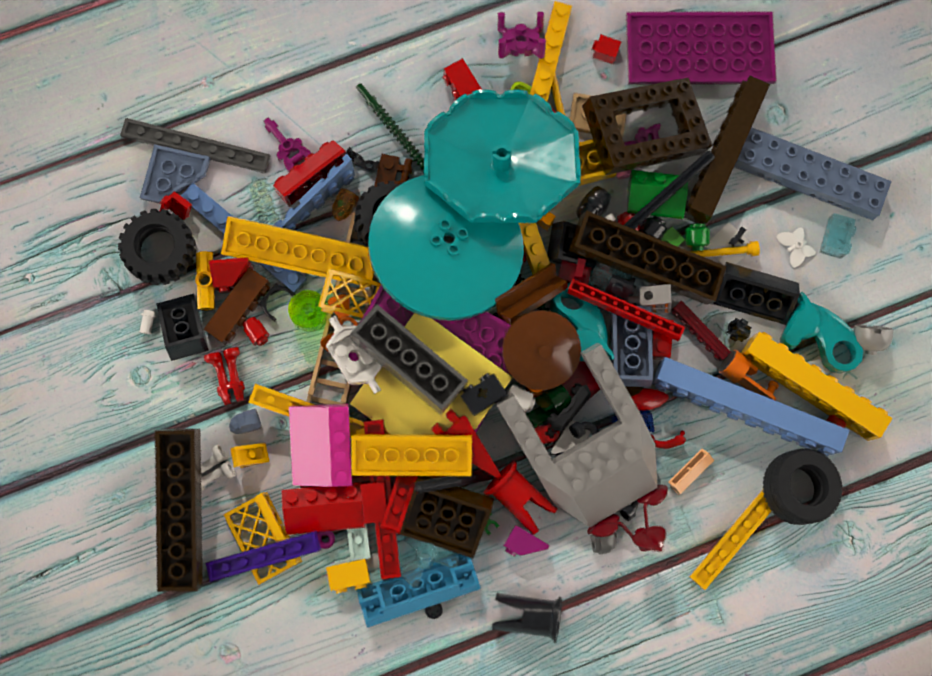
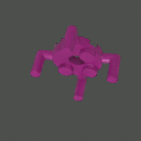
[497,12,546,59]

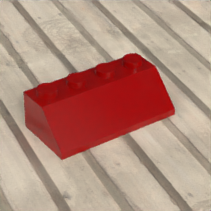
[273,140,346,207]
[282,482,365,535]

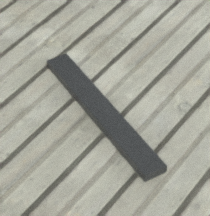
[120,118,271,174]

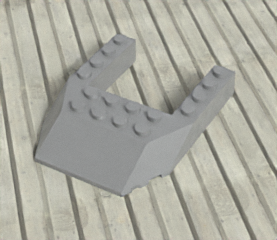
[495,343,657,527]

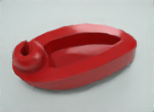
[631,388,669,411]

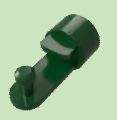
[526,385,572,429]

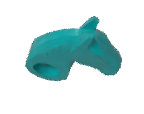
[550,283,615,362]
[780,292,863,374]

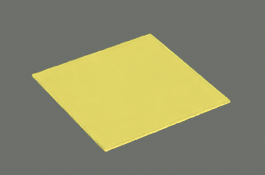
[350,313,513,435]

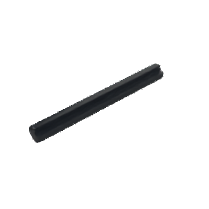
[414,470,494,494]

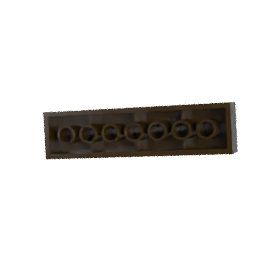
[684,75,770,225]
[568,211,727,305]
[155,428,203,592]

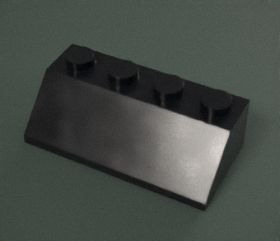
[713,262,800,325]

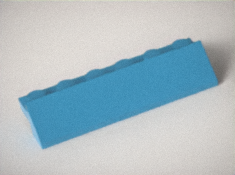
[356,554,481,628]

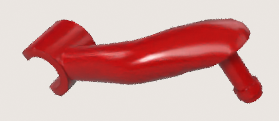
[651,430,686,449]

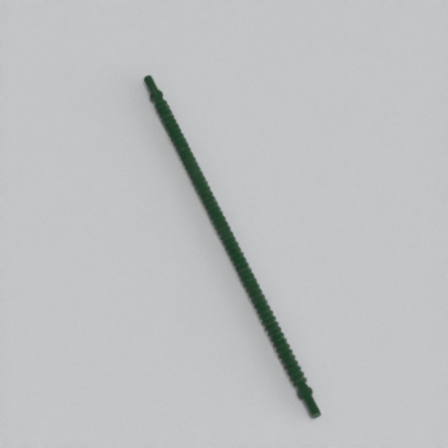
[356,83,550,311]

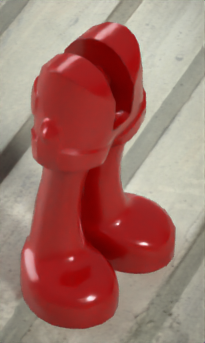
[204,347,245,406]

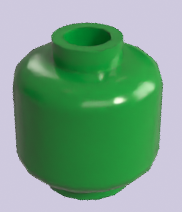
[685,223,710,251]

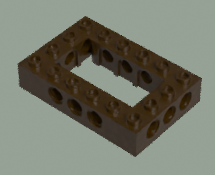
[582,77,713,175]

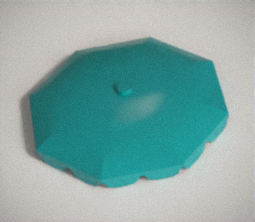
[424,90,581,223]

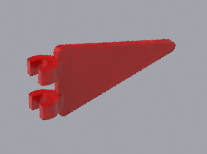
[431,409,501,478]

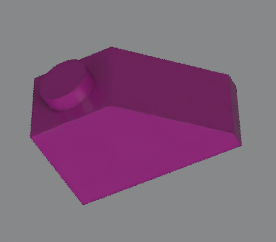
[503,525,550,557]

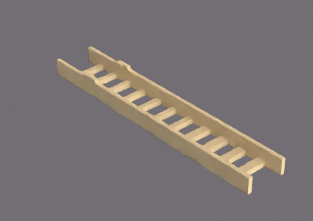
[307,213,377,405]

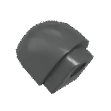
[591,533,617,555]

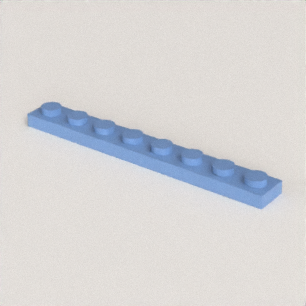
[181,183,307,293]

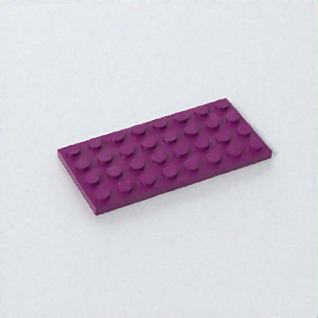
[626,12,776,85]

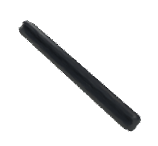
[624,151,715,229]

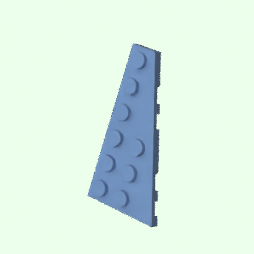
[273,154,355,230]

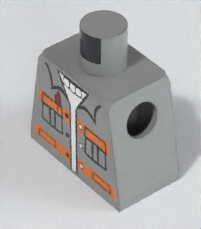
[628,284,671,313]

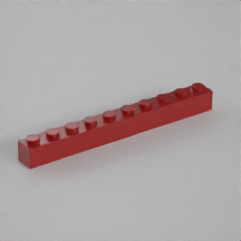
[567,279,685,342]

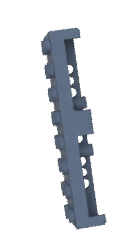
[734,127,892,221]

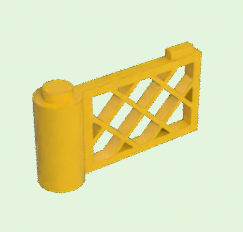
[318,269,381,318]

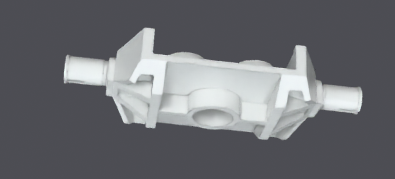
[326,316,382,394]

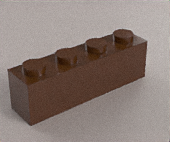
[204,267,270,345]

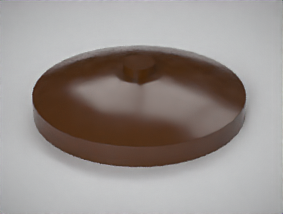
[502,310,581,390]

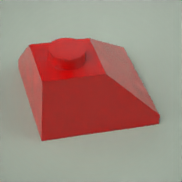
[209,257,254,293]

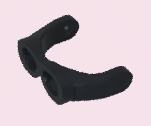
[346,147,380,172]
[259,283,296,322]

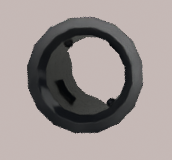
[492,592,562,643]

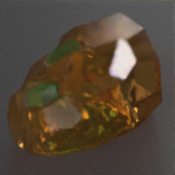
[332,188,359,221]

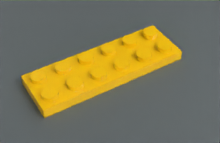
[351,434,472,476]

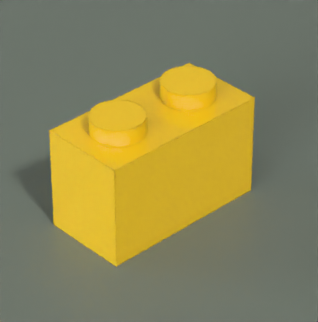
[326,559,371,594]

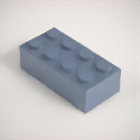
[610,306,653,387]

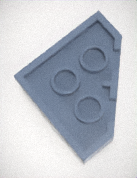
[140,144,210,204]

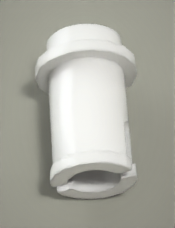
[139,310,156,335]

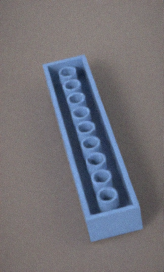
[651,357,850,457]

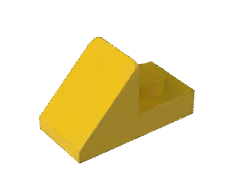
[230,443,270,468]

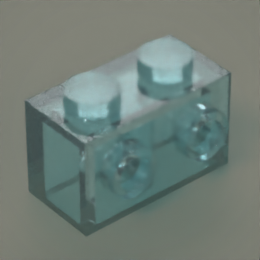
[820,213,857,259]

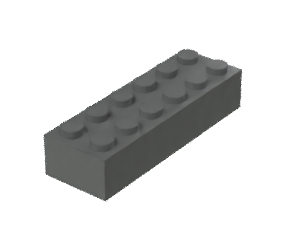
[350,305,468,415]

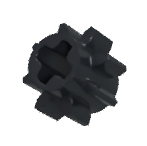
[727,318,752,342]

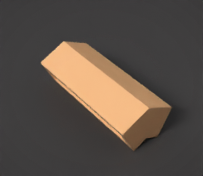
[668,449,714,495]

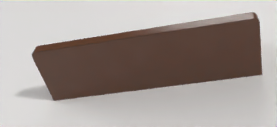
[495,263,568,325]

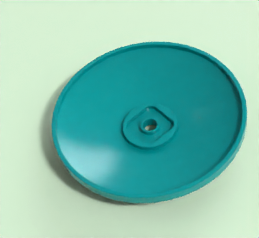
[368,175,524,320]

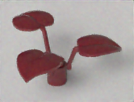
[587,485,668,552]

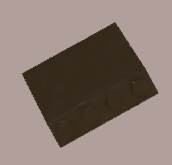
[399,476,494,558]

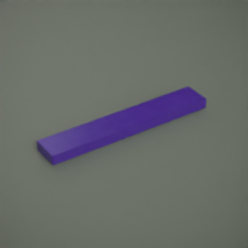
[205,531,321,582]

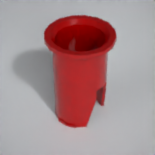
[484,461,558,535]

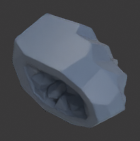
[229,408,262,434]

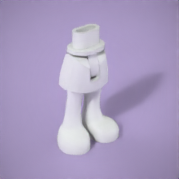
[201,444,236,491]

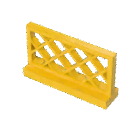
[223,492,303,585]

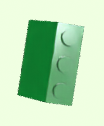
[627,170,688,219]

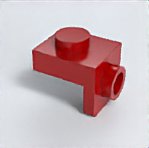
[159,191,192,220]

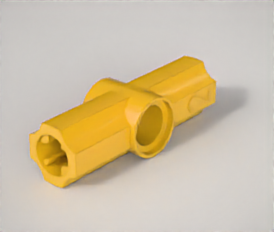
[195,251,215,311]

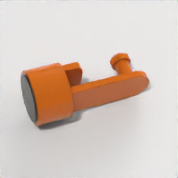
[719,350,779,401]

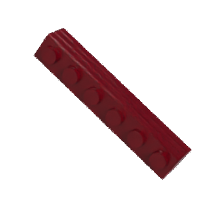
[671,300,731,362]

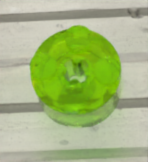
[288,290,328,332]

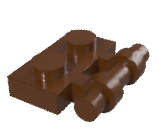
[374,153,413,187]

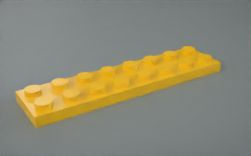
[221,216,374,288]

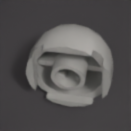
[854,325,894,355]

